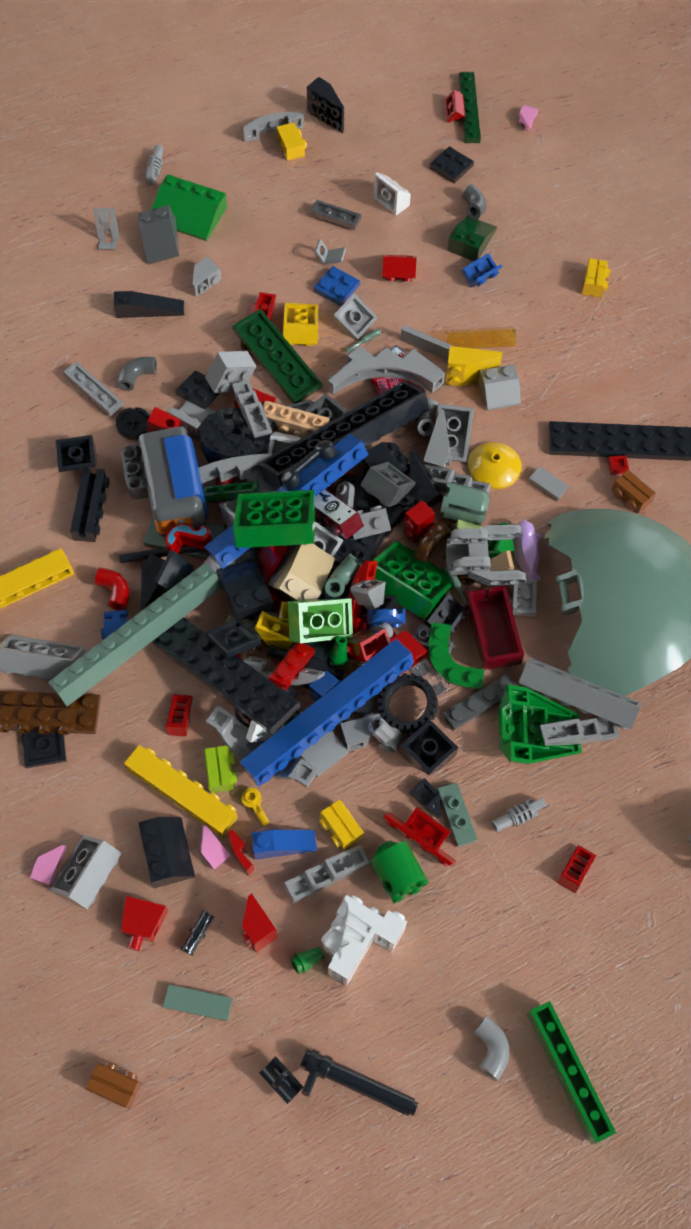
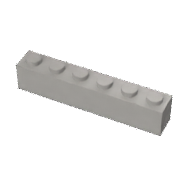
[519,658,642,730]

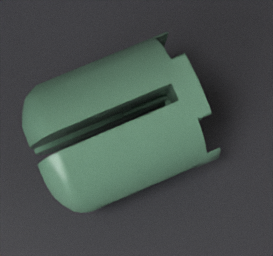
[440,482,490,525]

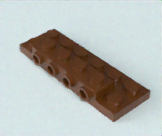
[0,691,101,735]

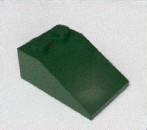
[447,216,497,261]

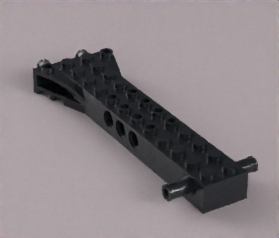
[267,467,415,689]

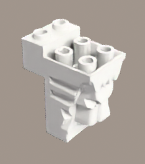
[321,895,407,986]

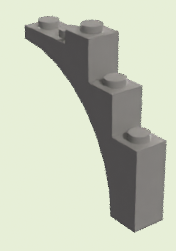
[328,346,445,395]

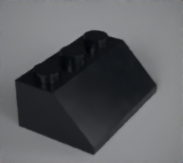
[138,817,195,888]

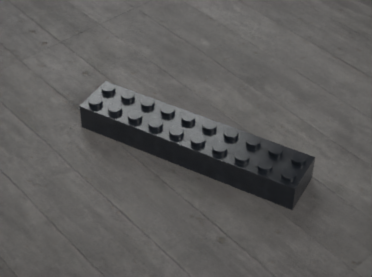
[259,381,429,490]

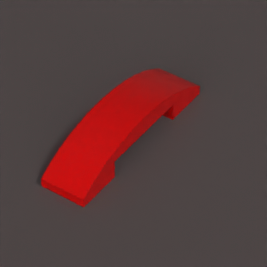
[348,560,378,635]

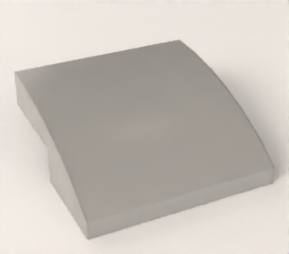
[300,731,349,777]

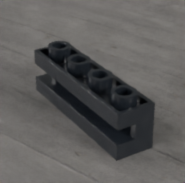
[70,468,109,542]

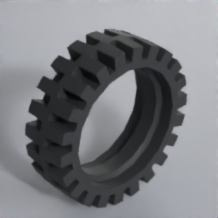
[378,673,438,734]

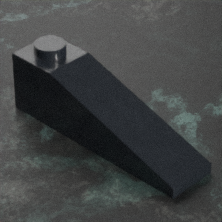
[113,291,184,318]

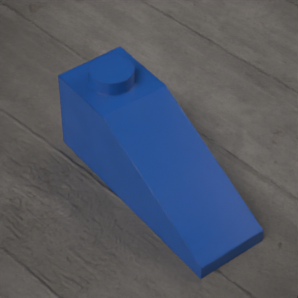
[252,830,317,860]

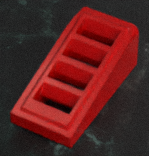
[166,694,193,737]
[557,845,597,893]

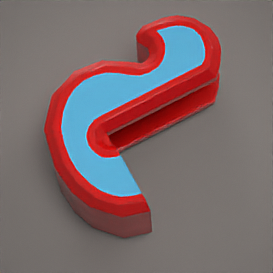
[165,524,213,554]

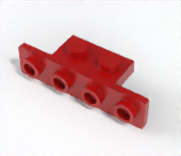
[383,807,456,867]

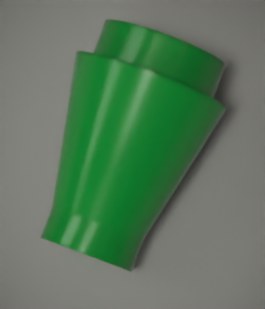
[329,636,348,666]
[290,946,324,974]

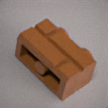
[611,470,656,513]
[85,1061,141,1109]

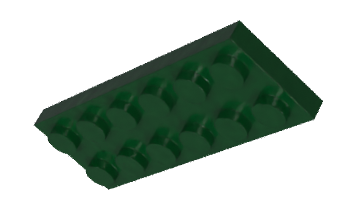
[232,309,323,404]

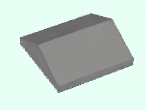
[333,294,378,340]

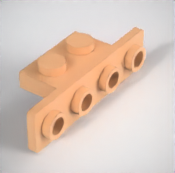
[263,401,330,437]

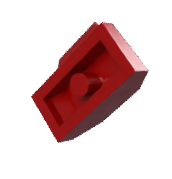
[248,292,276,322]

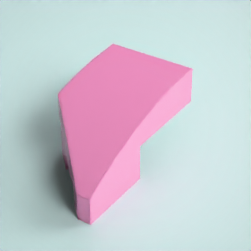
[518,105,538,131]

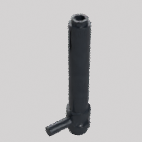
[300,1048,418,1116]

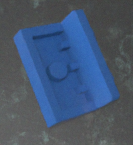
[461,253,502,288]

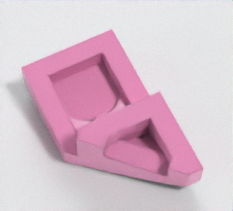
[200,825,230,869]
[30,845,67,885]

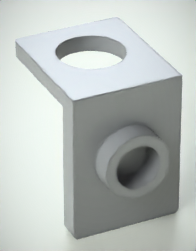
[314,239,346,265]

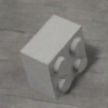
[205,351,256,393]

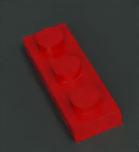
[269,642,315,691]

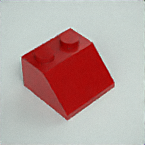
[382,254,417,281]
[242,893,278,953]

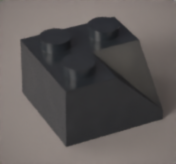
[400,719,459,775]

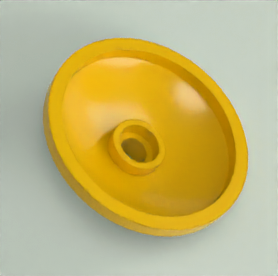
[467,442,521,489]

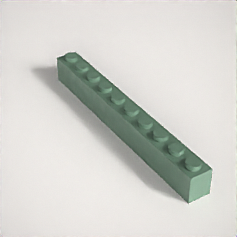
[48,563,222,706]

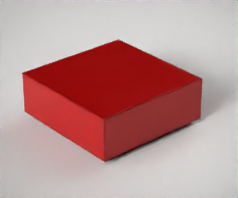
[607,456,630,475]

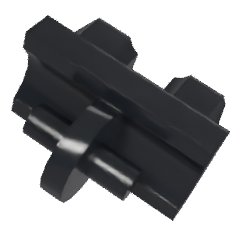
[259,1056,303,1105]

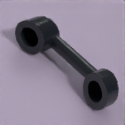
[281,440,338,490]

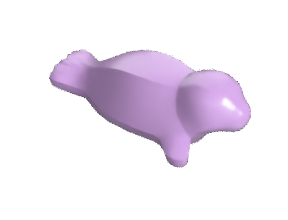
[512,520,542,581]

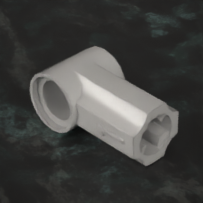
[368,717,403,753]

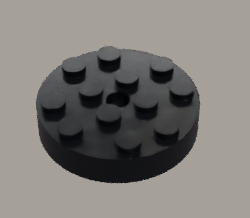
[199,407,272,462]

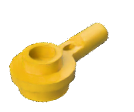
[241,788,269,826]

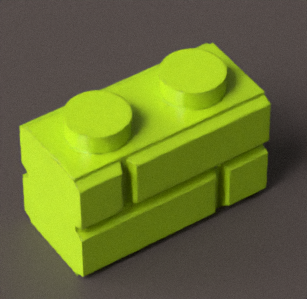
[204,745,237,793]

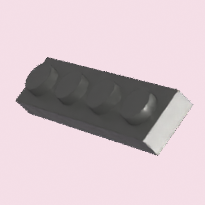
[443,674,517,731]

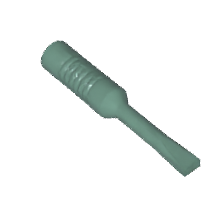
[346,328,381,353]
[446,568,466,605]

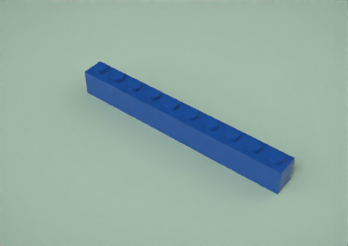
[204,434,368,569]
[240,639,414,787]

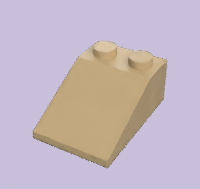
[273,544,335,601]

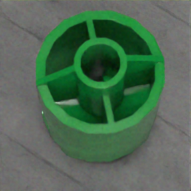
[370,840,429,904]

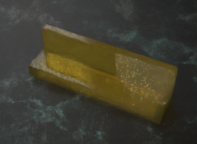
[445,327,516,349]

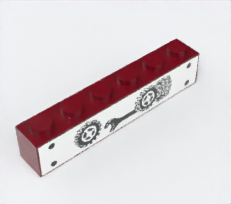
[315,489,364,540]

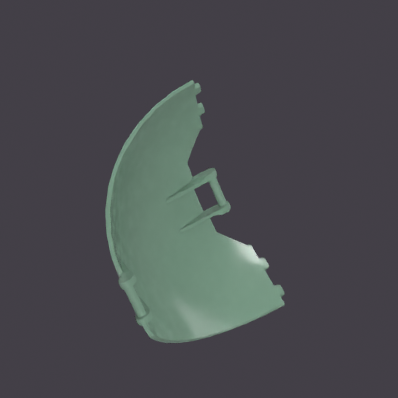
[545,509,691,696]

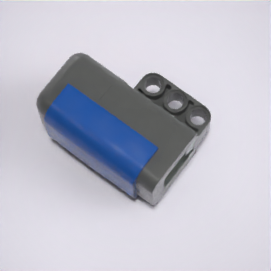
[121,427,208,537]

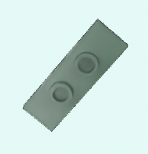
[437,782,478,847]

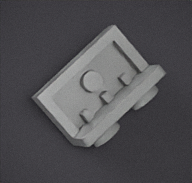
[353,506,391,540]
[509,579,537,617]

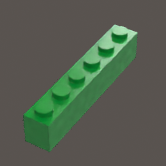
[527,1001,616,1145]

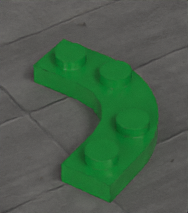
[429,622,485,689]

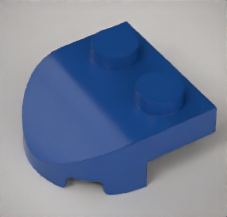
[366,608,406,628]

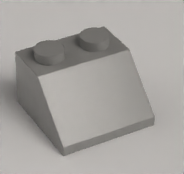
[478,364,521,411]

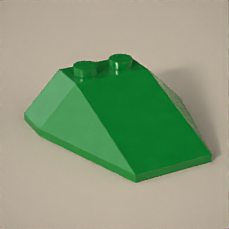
[498,684,582,765]

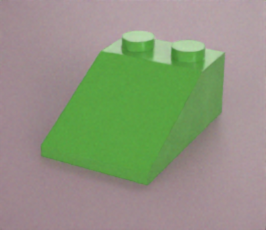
[288,598,353,643]

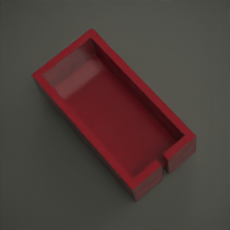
[466,586,524,670]

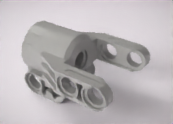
[446,525,526,586]

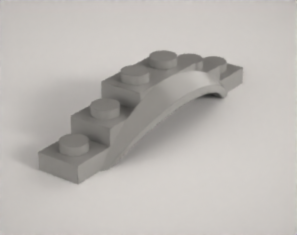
[206,705,318,788]

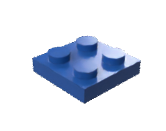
[314,266,360,306]

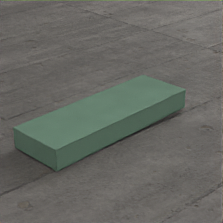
[163,984,233,1022]

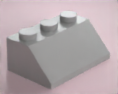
[49,835,121,909]

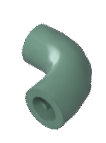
[325,554,362,597]

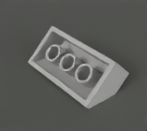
[0,634,85,680]

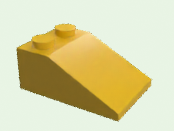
[283,303,318,346]
[445,346,503,386]

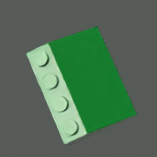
[151,174,227,241]
[233,490,315,548]
[374,541,453,620]

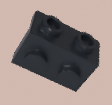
[424,593,469,635]

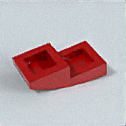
[229,829,254,875]

